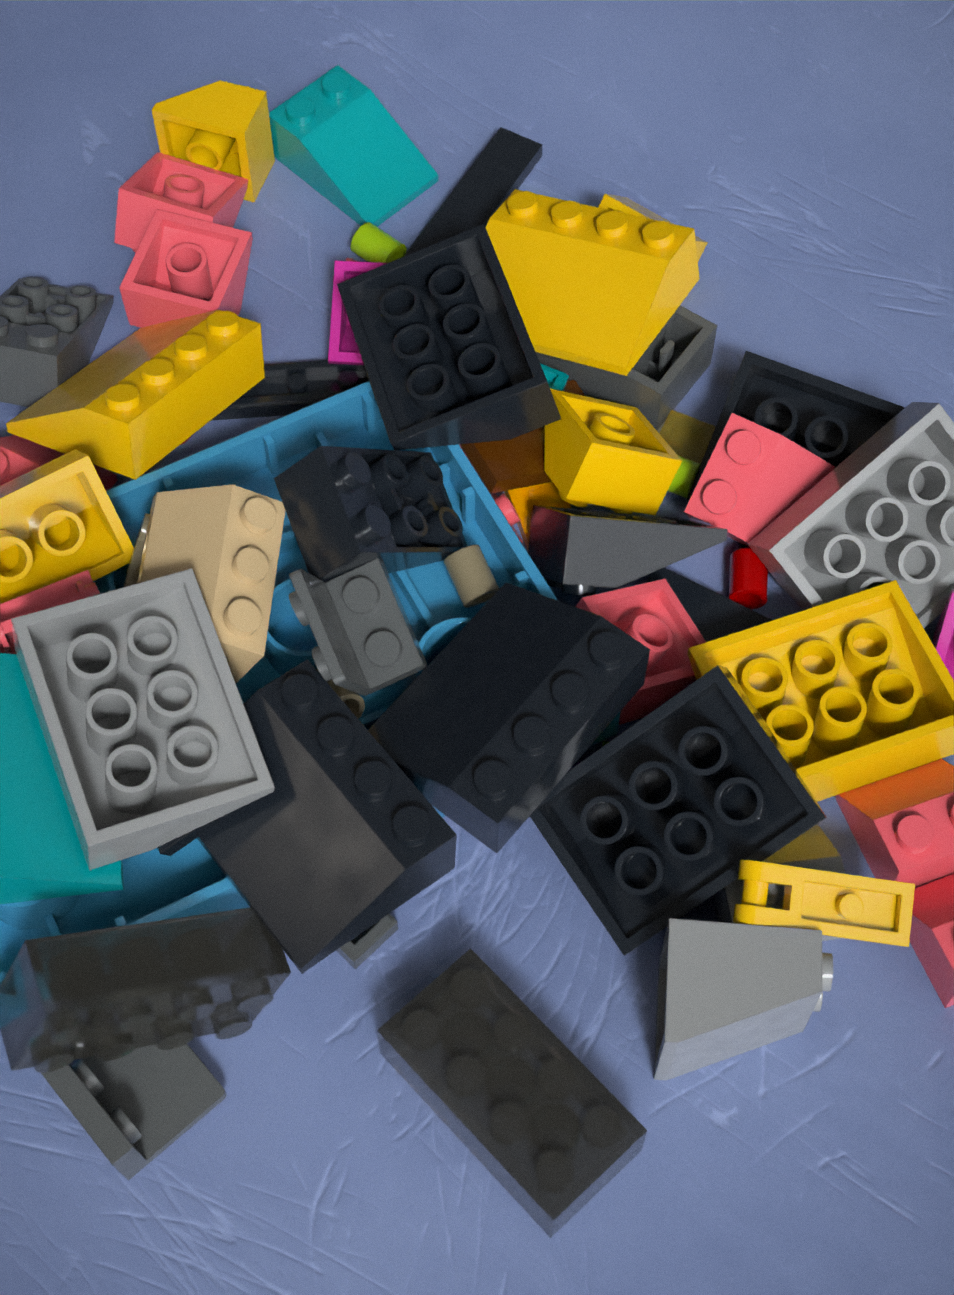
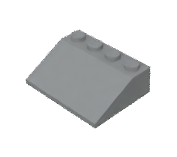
[748,402,954,628]
[11,568,275,870]

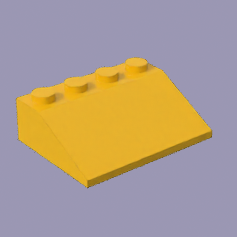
[486,189,700,376]
[6,310,265,480]
[688,580,954,802]

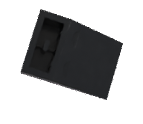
[274,446,468,583]

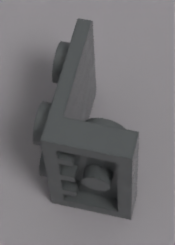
[289,558,428,696]
[36,1003,227,1181]

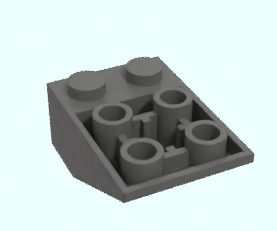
[0,277,114,407]
[536,305,718,430]

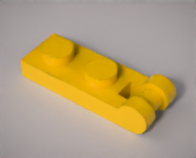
[733,860,915,947]

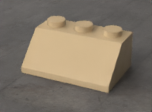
[137,485,286,683]

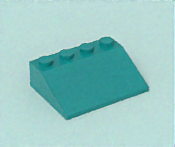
[0,653,124,904]

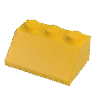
[0,449,134,604]

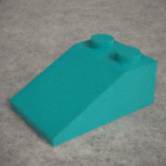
[269,65,439,227]

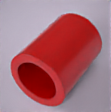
[728,548,768,610]

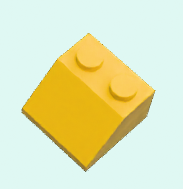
[152,80,275,202]
[544,389,682,516]

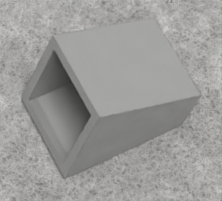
[654,918,833,1081]

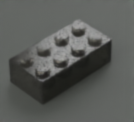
[0,907,291,1073]
[377,948,648,1238]

